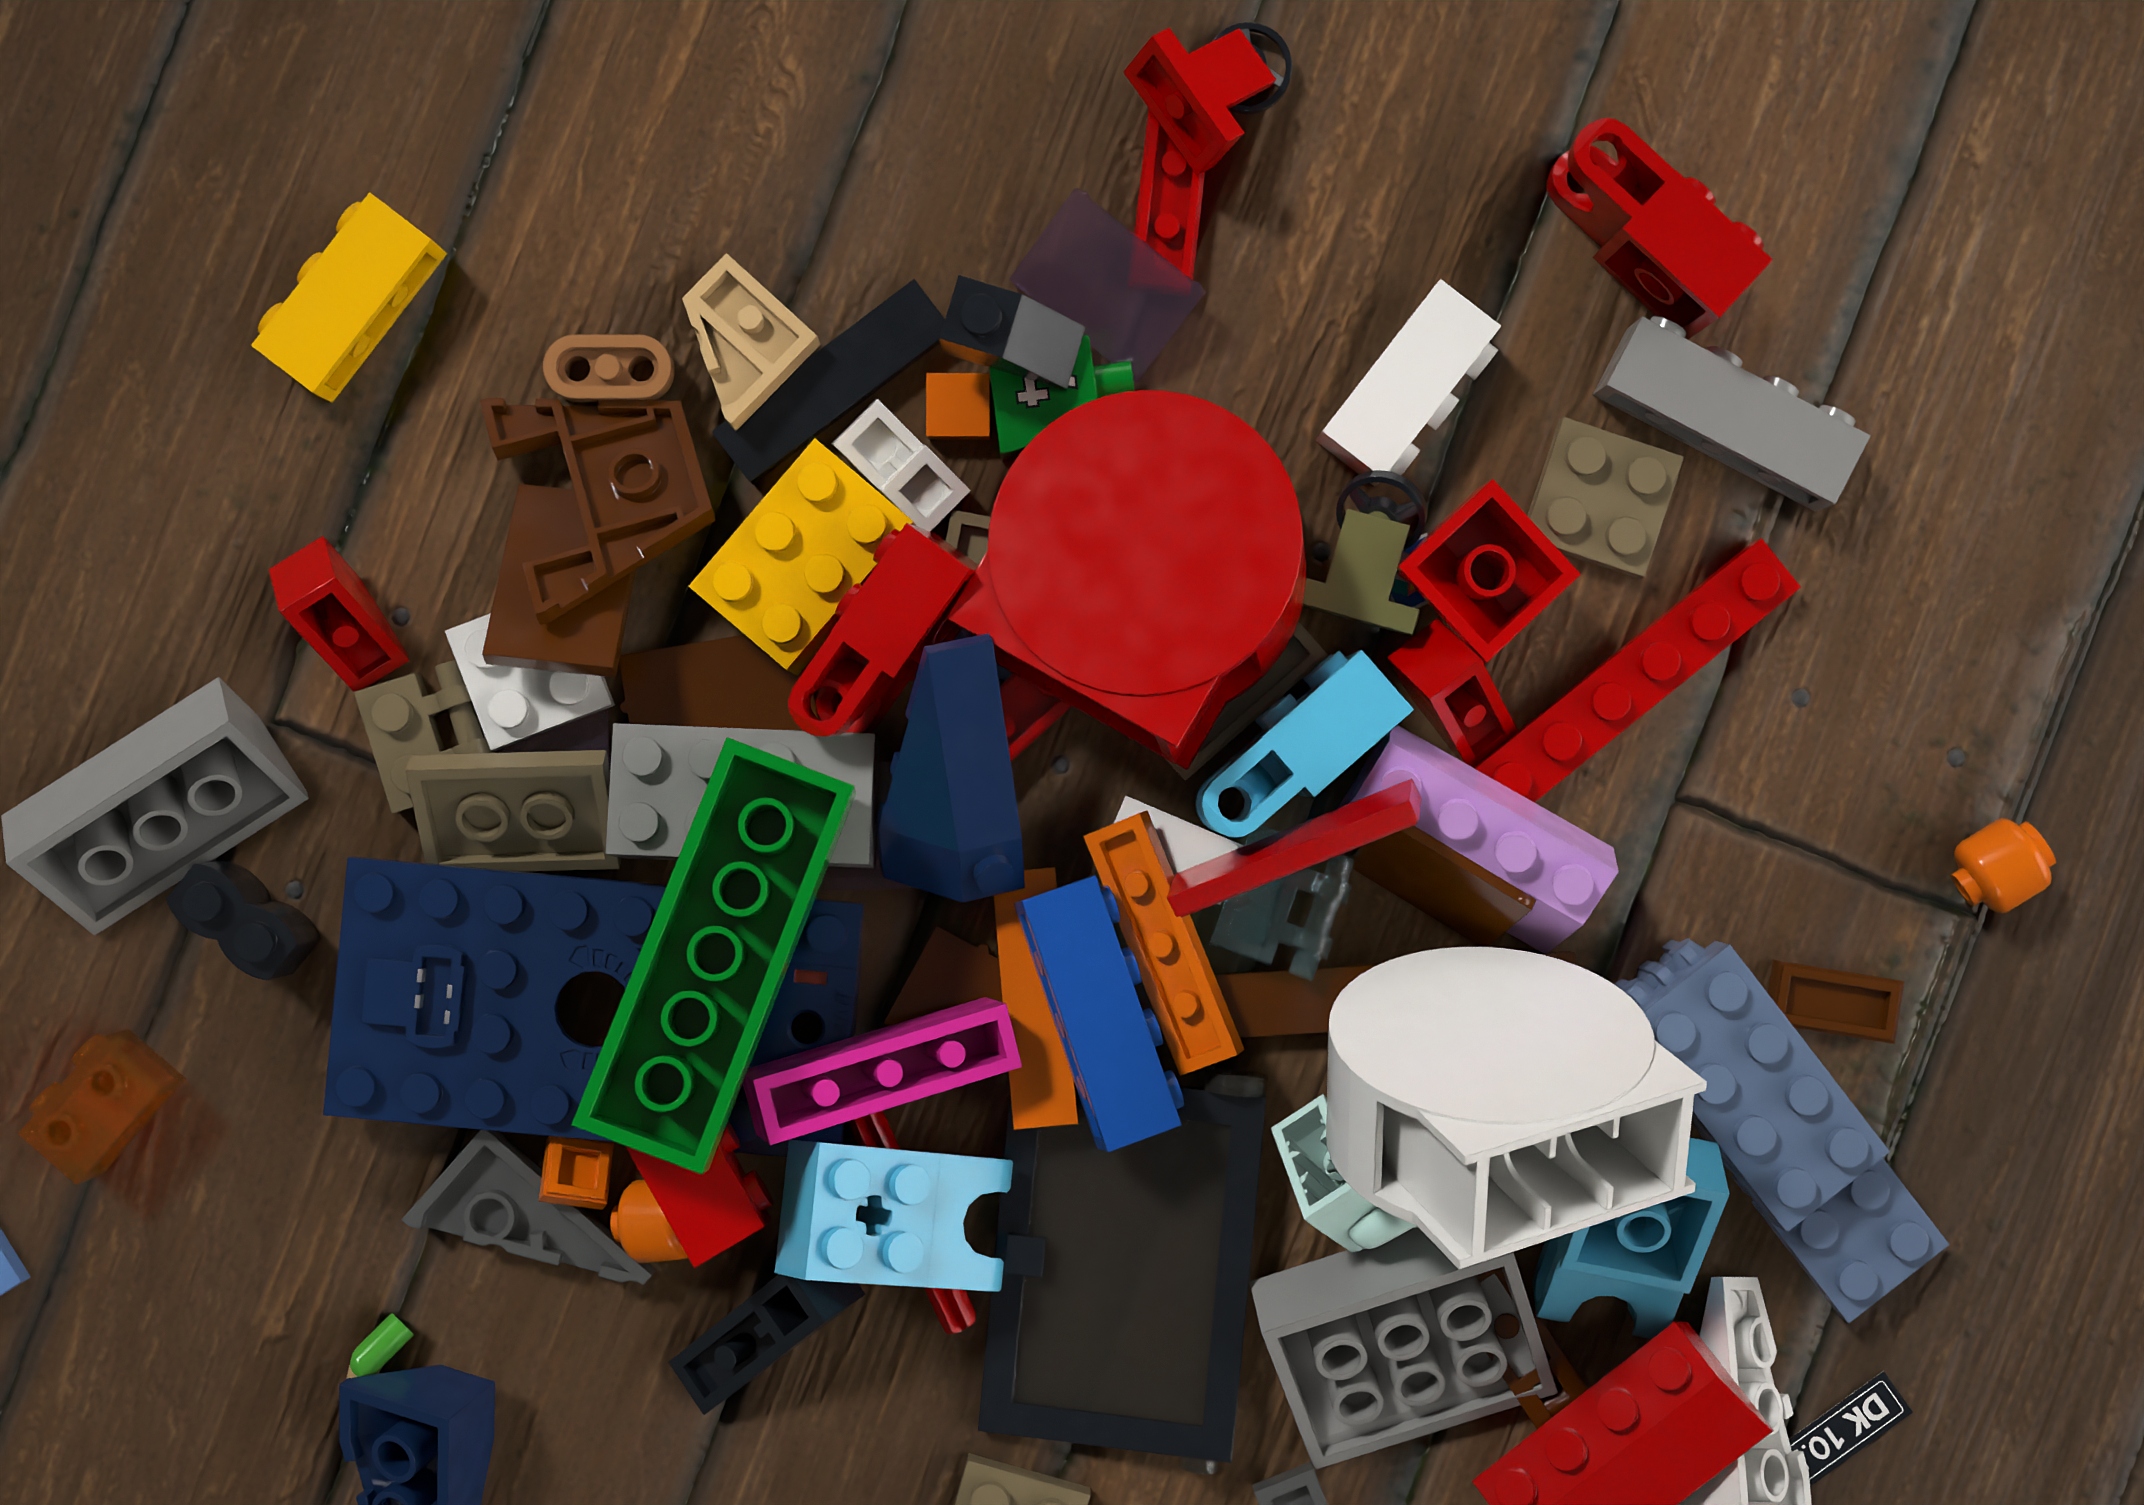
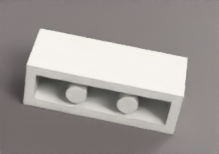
[1315,279,1501,486]

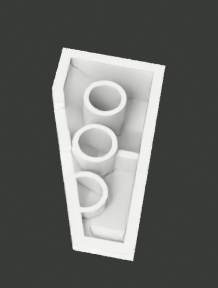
[1678,1277,1812,1505]

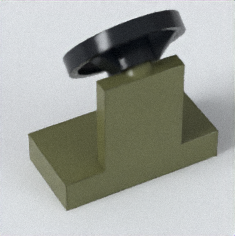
[1302,470,1427,637]

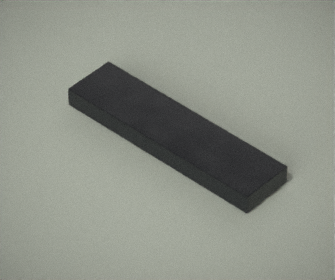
[712,279,945,485]

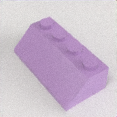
[1338,725,1619,953]

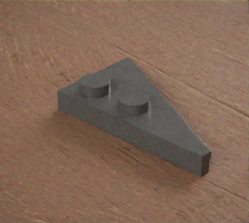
[401,1130,656,1285]

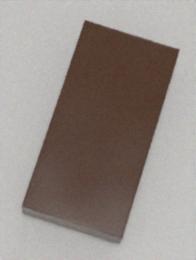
[1768,959,1905,1044]

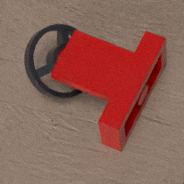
[1123,22,1292,176]

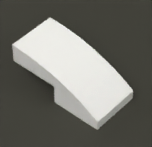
[831,399,971,532]

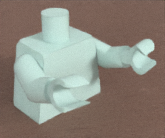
[1271,1094,1418,1252]

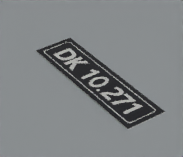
[1789,1371,1913,1486]

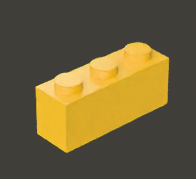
[251,192,448,403]

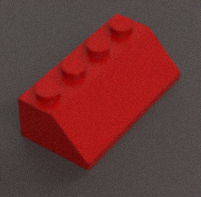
[1472,1321,1774,1505]

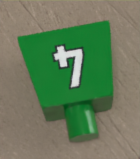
[989,335,1134,462]

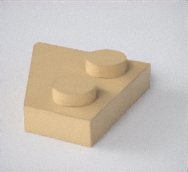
[682,253,821,431]

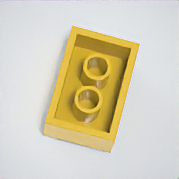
[689,438,916,676]

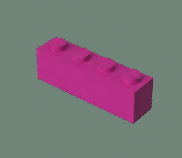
[743,997,1022,1145]

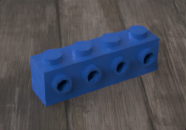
[1013,875,1184,1152]

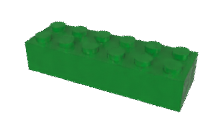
[571,737,856,1174]

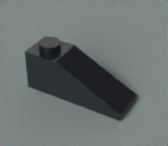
[668,1274,866,1415]

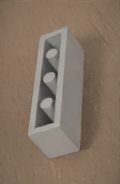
[1593,316,1871,511]

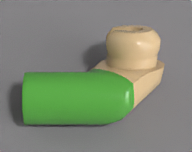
[346,1313,414,1379]

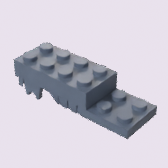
[1614,938,1950,1323]

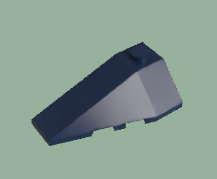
[875,633,1025,902]
[339,1365,495,1505]

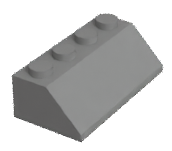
[1,677,309,936]

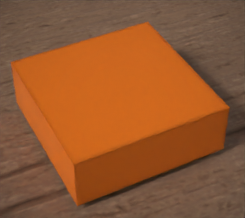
[926,373,990,440]
[538,1136,614,1210]

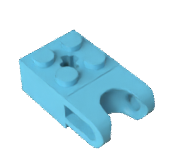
[1195,650,1414,837]
[1532,1138,1730,1339]
[774,1140,1013,1291]

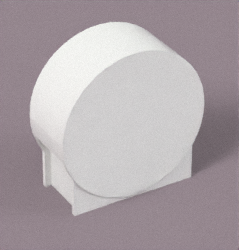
[1326,947,1707,1269]

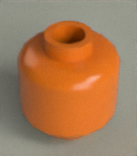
[1950,818,2056,913]
[610,1180,688,1263]

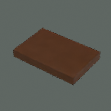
[482,484,636,678]

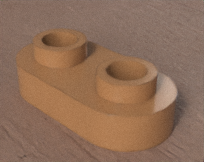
[543,335,675,403]

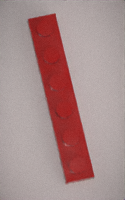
[1474,538,1801,803]

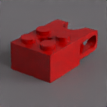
[1547,118,1773,340]
[788,523,978,737]

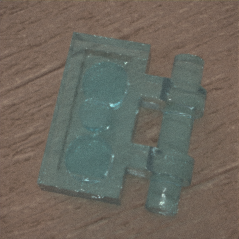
[1210,825,1355,981]

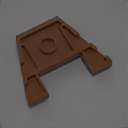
[480,398,715,625]

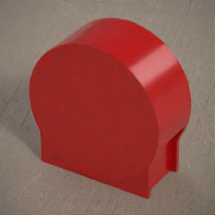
[947,390,1306,770]

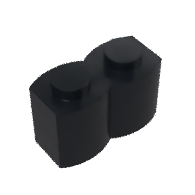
[166,861,321,980]

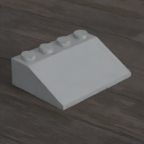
[1249,1227,1558,1470]

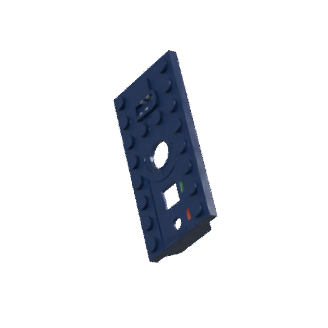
[323,856,865,1157]

